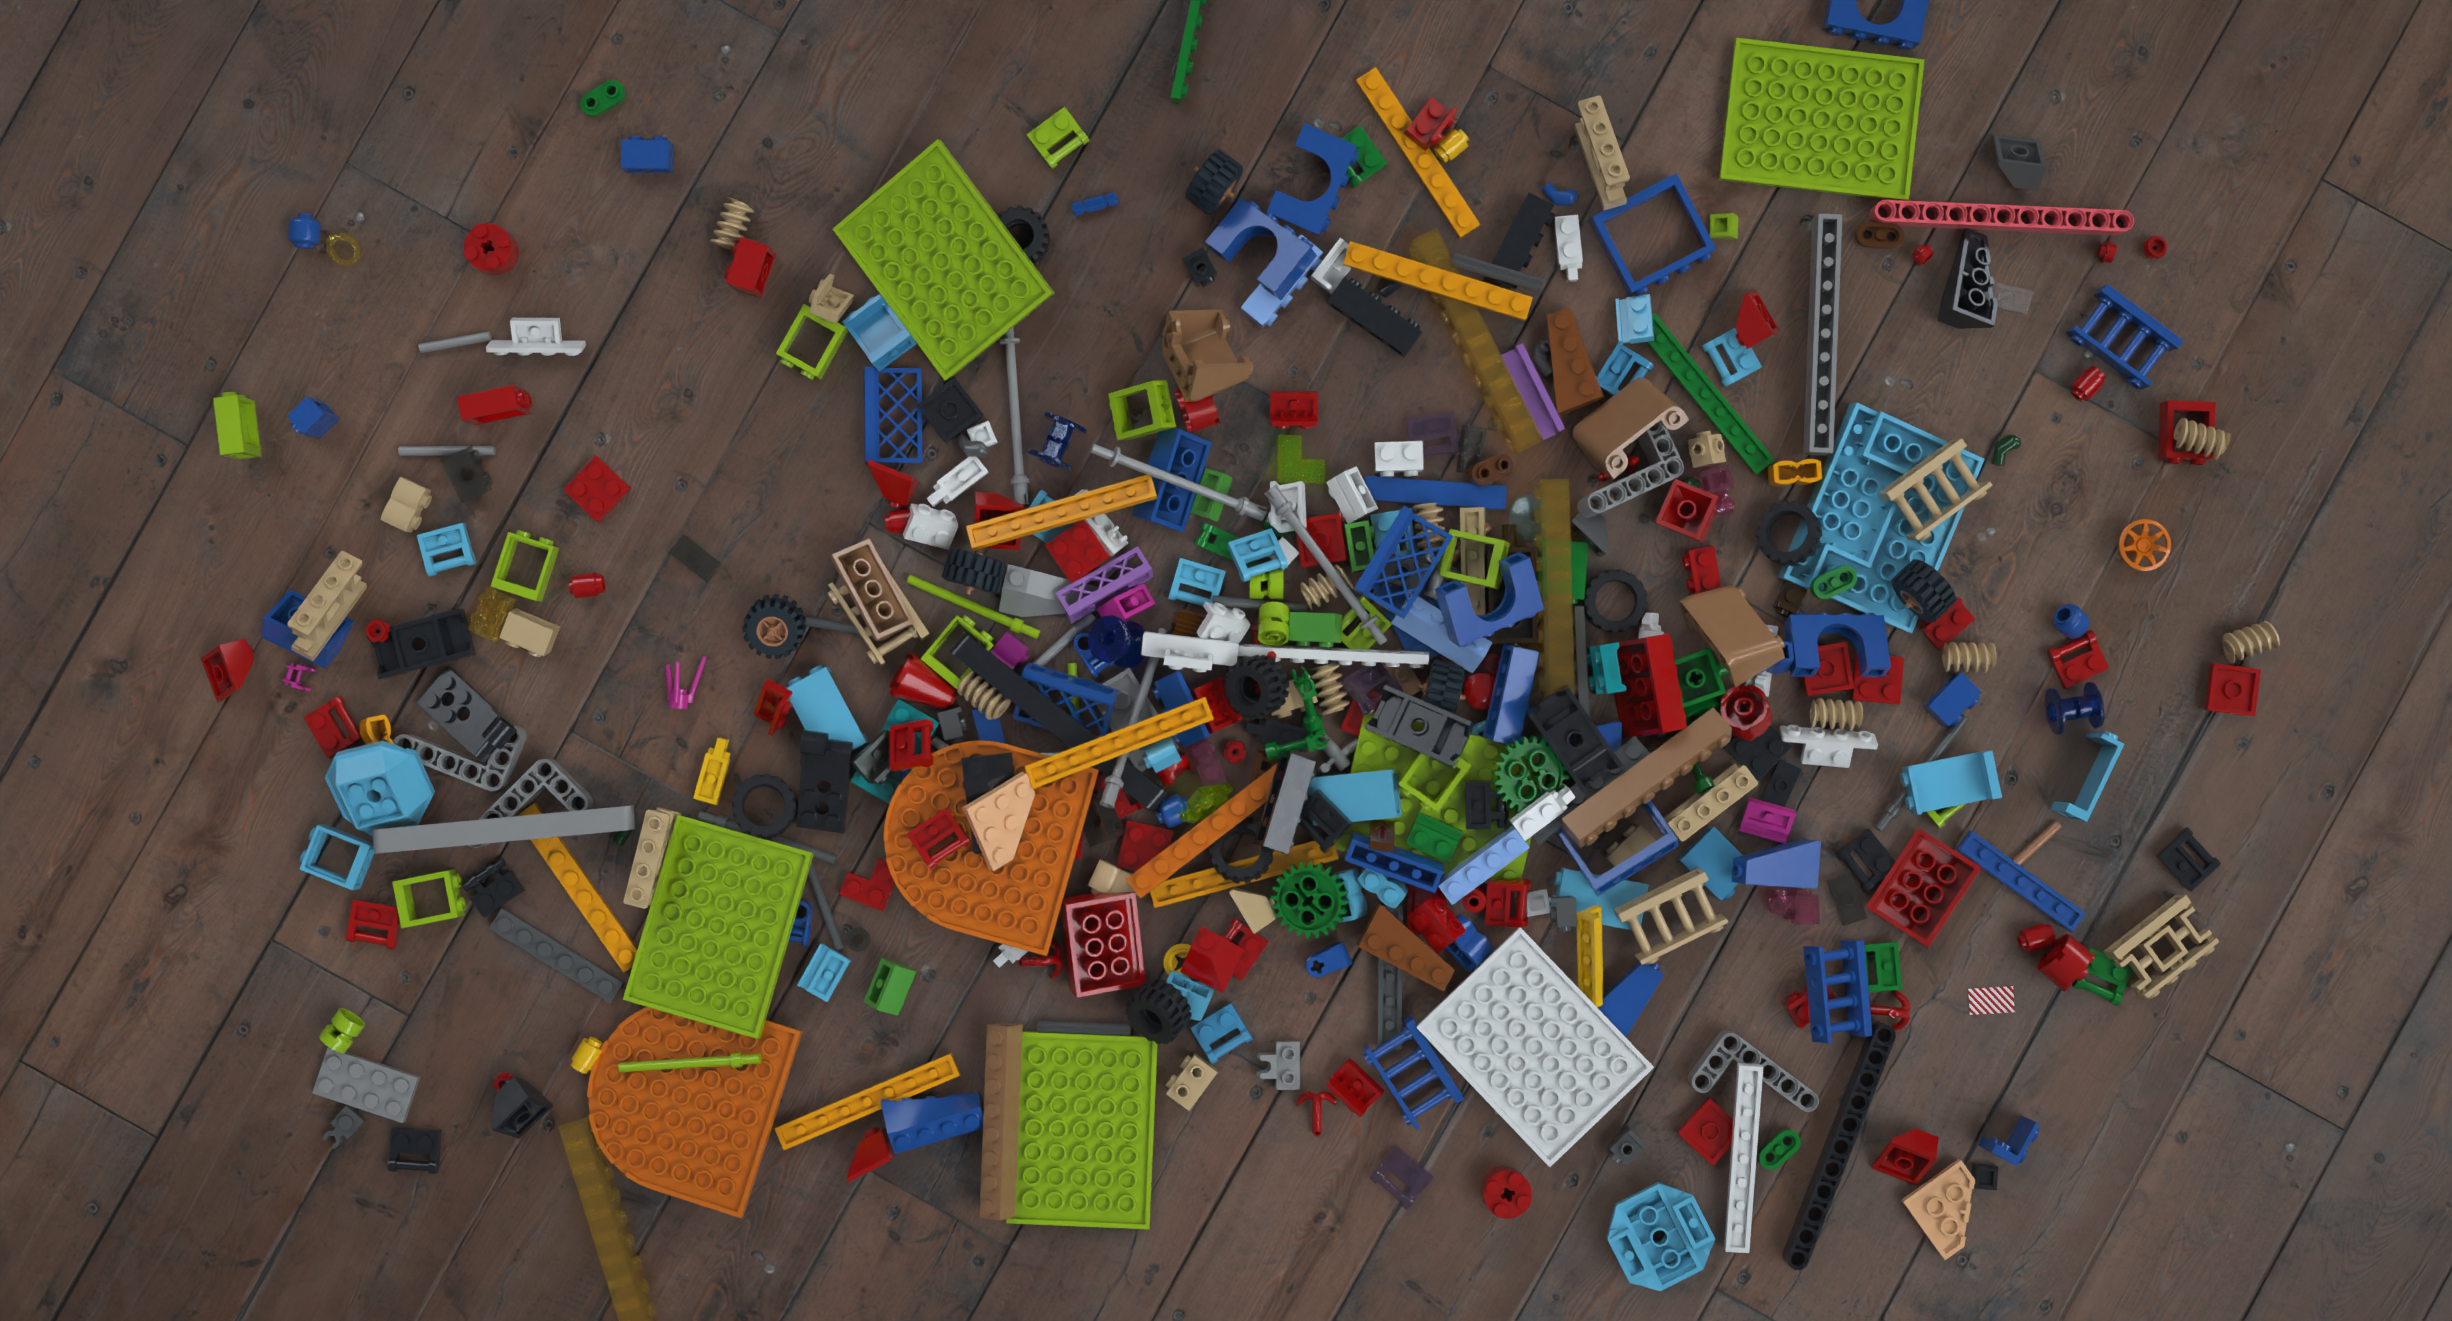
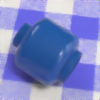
[288,213,321,249]
[2053,604,2090,639]
[1155,794,1192,828]

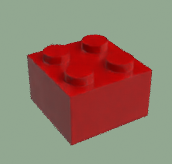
[724,237,776,299]

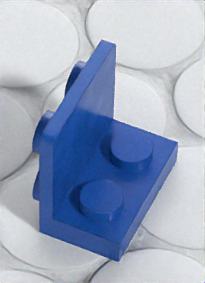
[1978,1116,2040,1167]

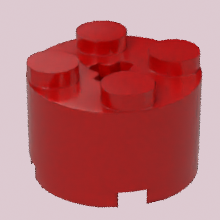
[463,223,519,276]
[1174,387,1220,433]
[1720,684,1773,741]
[2037,934,2095,992]
[1481,1166,1532,1219]

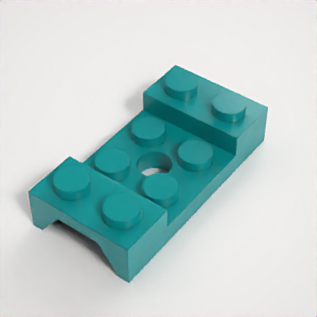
[1586,642,1627,694]
[851,699,940,804]

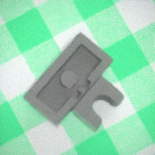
[1256,1040,1300,1090]

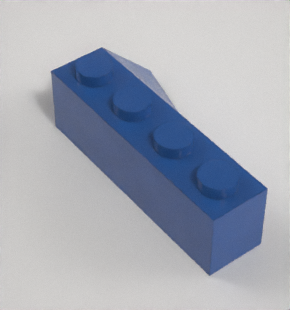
[881,1093,984,1154]

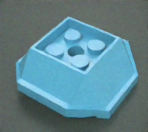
[325,741,435,837]
[1606,1182,1715,1291]

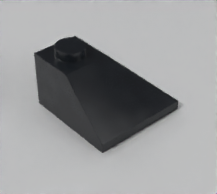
[490,1077,553,1139]

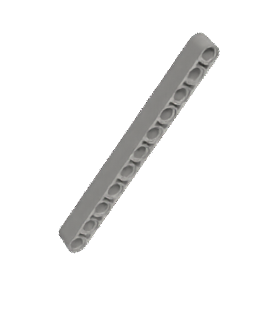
[372,805,636,854]

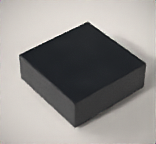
[1972,1163,1999,1190]

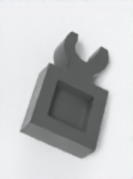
[322,1105,366,1149]

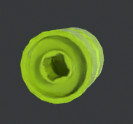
[1250,569,1283,599]
[1258,602,1290,647]
[319,1008,365,1054]

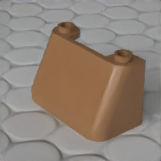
[1162,309,1253,402]
[1573,378,1689,479]
[1679,584,1785,688]

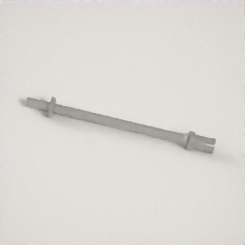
[999,328,1030,505]
[1090,444,1267,521]
[1264,485,1387,645]
[1100,628,1168,808]

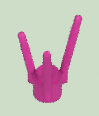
[665,656,707,709]

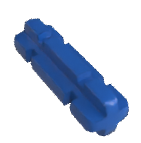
[1072,192,1118,216]

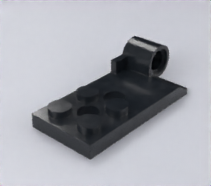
[417,666,517,763]
[796,730,853,834]

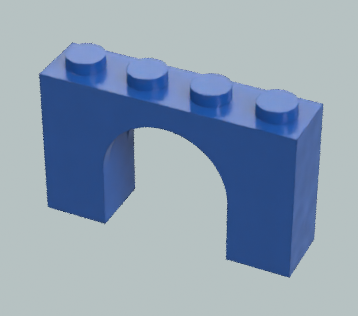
[1822,0,1929,50]
[1267,123,1359,235]
[1205,198,1317,300]
[1435,552,1544,647]
[1784,612,1891,677]

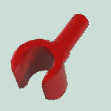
[1248,617,1260,645]

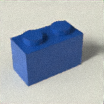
[621,136,674,173]
[287,396,340,438]
[1922,672,1982,726]

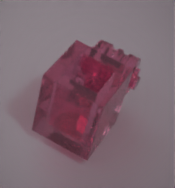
[1701,465,1735,517]
[1191,738,1228,791]
[1767,890,1820,925]

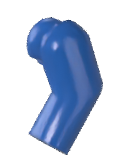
[1541,182,1578,206]

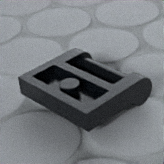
[1299,789,1353,854]
[2156,827,2221,892]
[1835,828,1895,892]
[388,1127,442,1174]

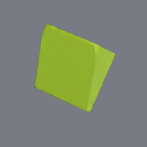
[1709,213,1739,239]

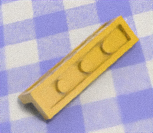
[1576,905,1603,1007]

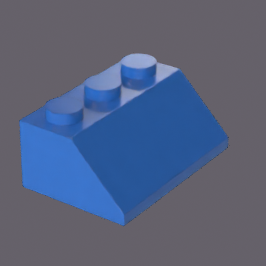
[261,590,354,669]
[1152,670,1210,747]

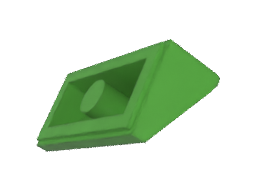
[1190,468,1233,522]

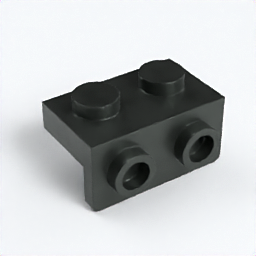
[850,730,891,784]

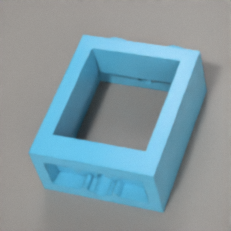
[299,824,374,890]

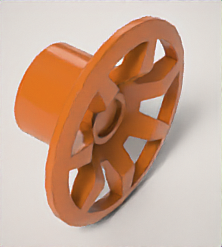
[2119,519,2171,571]

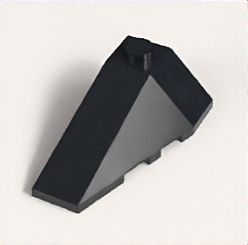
[1937,228,1998,329]
[961,753,1015,854]

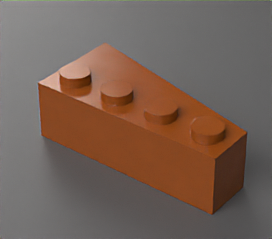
[1547,307,1605,416]
[1357,902,1455,992]

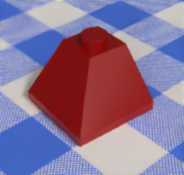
[1735,290,1780,349]
[867,460,919,510]
[1655,479,1719,544]
[973,492,1024,550]
[201,638,254,702]
[1180,927,1244,993]
[846,1127,896,1182]
[1872,1129,1938,1185]

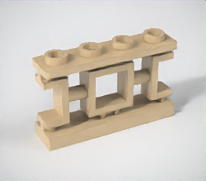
[1574,95,1630,211]
[287,551,367,661]
[1663,763,1758,841]
[623,807,682,909]
[2103,895,2219,999]

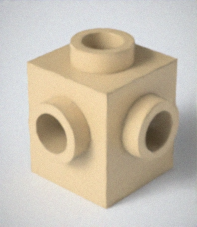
[1688,431,1726,468]

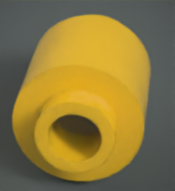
[1433,128,1469,163]
[571,1036,603,1074]

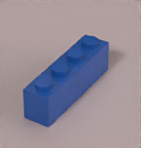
[1483,644,1539,744]
[1344,831,1444,893]

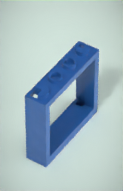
[1589,173,1716,296]
[1555,801,1679,897]

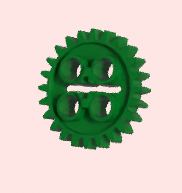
[1491,735,1569,812]
[1271,860,1349,939]

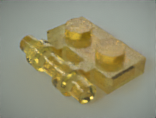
[468,586,516,643]

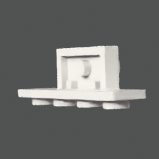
[486,318,586,356]
[1141,632,1239,672]
[1779,725,1878,768]

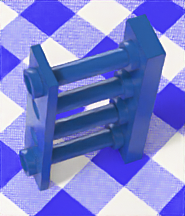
[2066,284,2184,389]
[1803,939,1873,1044]
[1362,1015,1464,1130]

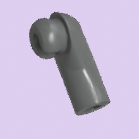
[1533,341,1553,378]
[956,435,989,458]

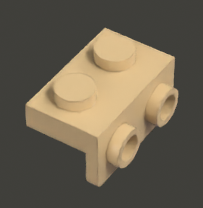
[809,274,854,323]

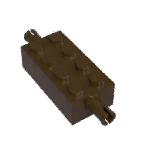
[1486,524,1538,647]

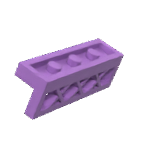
[1498,343,1565,442]
[1055,546,1153,624]

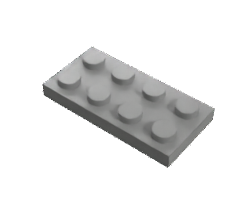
[1096,668,1179,772]
[312,1047,421,1123]

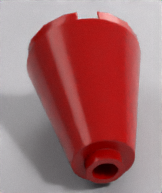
[887,652,957,709]

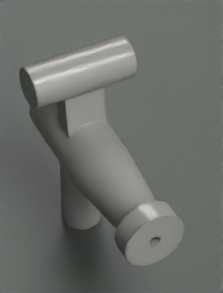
[1416,552,1461,601]
[1314,727,1358,776]

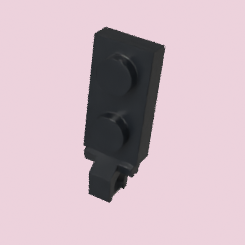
[1245,719,1309,753]

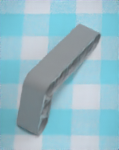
[1577,421,1684,518]
[393,725,527,791]
[469,759,594,848]
[1688,1030,1819,1112]

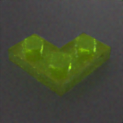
[1277,435,1325,484]

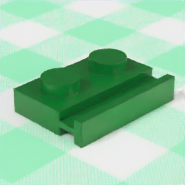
[1405,811,1463,863]

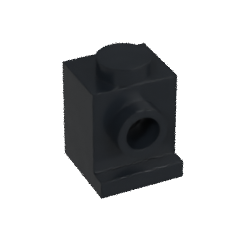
[1182,247,1217,287]

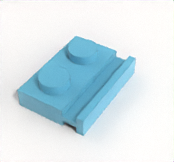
[1615,294,1654,345]
[797,943,852,1002]

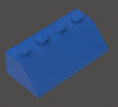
[1132,428,1212,533]

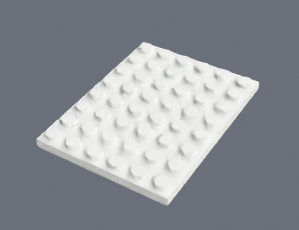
[1416,927,1654,1167]

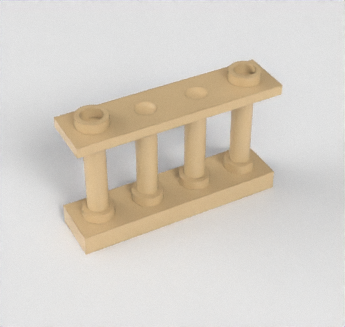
[1877,438,1993,541]
[827,565,929,667]
[1613,867,1728,965]

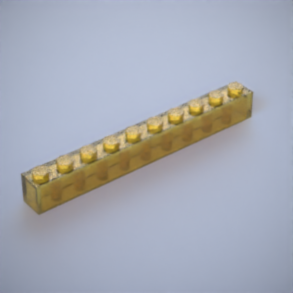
[1408,228,1544,455]
[1534,479,1575,702]
[558,1115,656,1321]

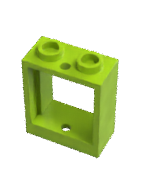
[776,304,848,380]
[1108,380,1176,440]
[213,392,262,460]
[1437,529,1510,590]
[491,530,559,602]
[921,615,995,689]
[1398,753,1471,812]
[392,869,466,929]

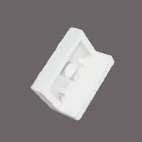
[1374,441,1424,477]
[1268,481,1307,533]
[903,503,958,550]
[1196,602,1251,644]

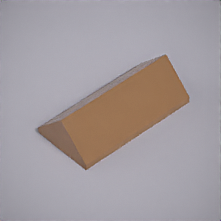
[830,538,915,641]

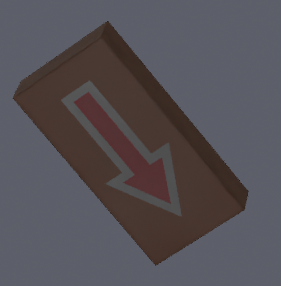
[1369,820,1395,852]

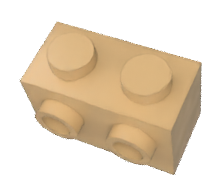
[499,608,560,657]
[1165,1053,1218,1111]

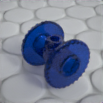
[1028,412,1087,471]
[1088,615,1147,668]
[2044,682,2105,735]

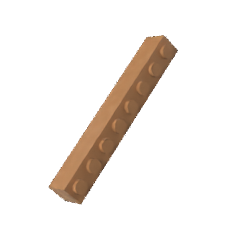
[1561,708,1732,848]
[979,1022,1023,1221]

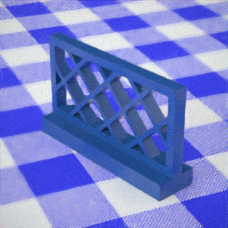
[864,366,922,464]
[1354,506,1453,619]
[1012,662,1120,737]

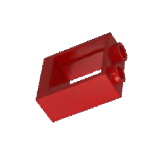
[457,385,532,425]
[2158,400,2216,465]

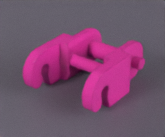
[281,663,317,692]

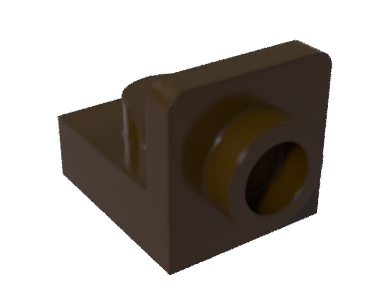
[1772,580,1807,618]

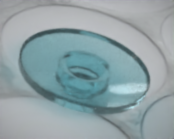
[1509,494,1556,541]

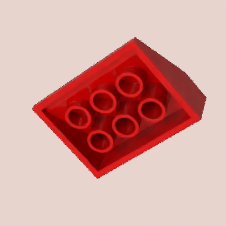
[1614,633,1687,738]
[1866,828,1981,950]
[1060,892,1146,998]

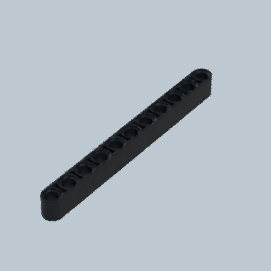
[949,631,1168,812]
[1783,1022,1896,1270]

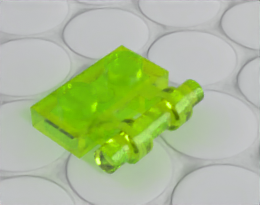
[1180,783,1234,823]

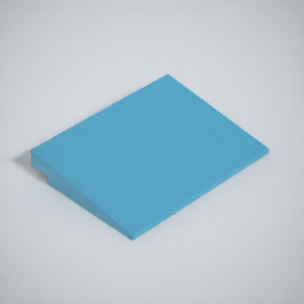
[1777,402,1985,634]

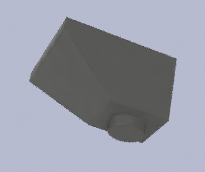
[1992,135,2047,191]
[1565,503,1610,557]

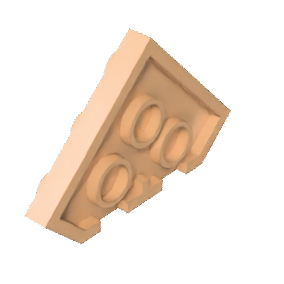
[962,772,1035,871]
[1901,1159,1975,1260]

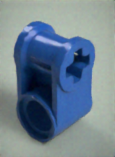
[1074,633,1114,678]
[788,899,814,947]
[1305,941,1353,978]

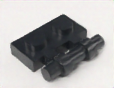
[1465,780,1509,830]
[461,857,525,918]

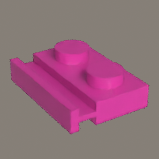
[1739,797,1796,844]

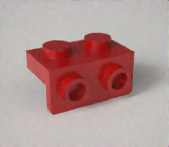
[1270,391,1318,429]
[1190,676,1242,734]
[753,679,793,736]
[1407,894,1466,954]
[1326,1058,1385,1117]

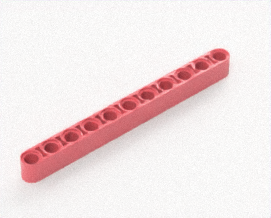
[1869,200,2134,236]

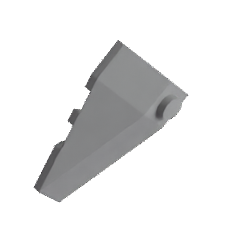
[999,564,1099,617]

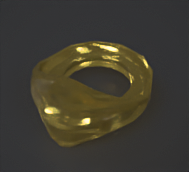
[326,232,361,265]

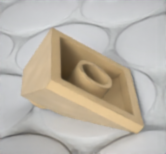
[1229,887,1279,934]

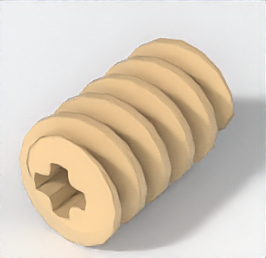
[710,197,754,250]
[2173,418,2231,460]
[1413,503,1445,552]
[1300,564,1353,611]
[2222,621,2280,663]
[1942,642,1996,673]
[1310,663,1350,715]
[958,671,1011,720]
[1810,698,1863,731]

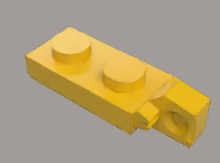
[693,737,731,805]

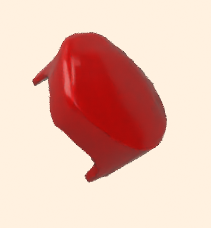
[1463,672,1496,710]
[1154,752,1192,787]

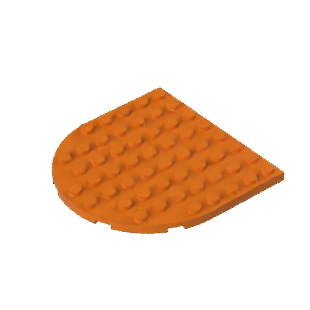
[883,741,1099,956]
[587,1007,803,1218]

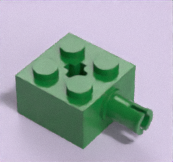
[1674,648,1729,708]

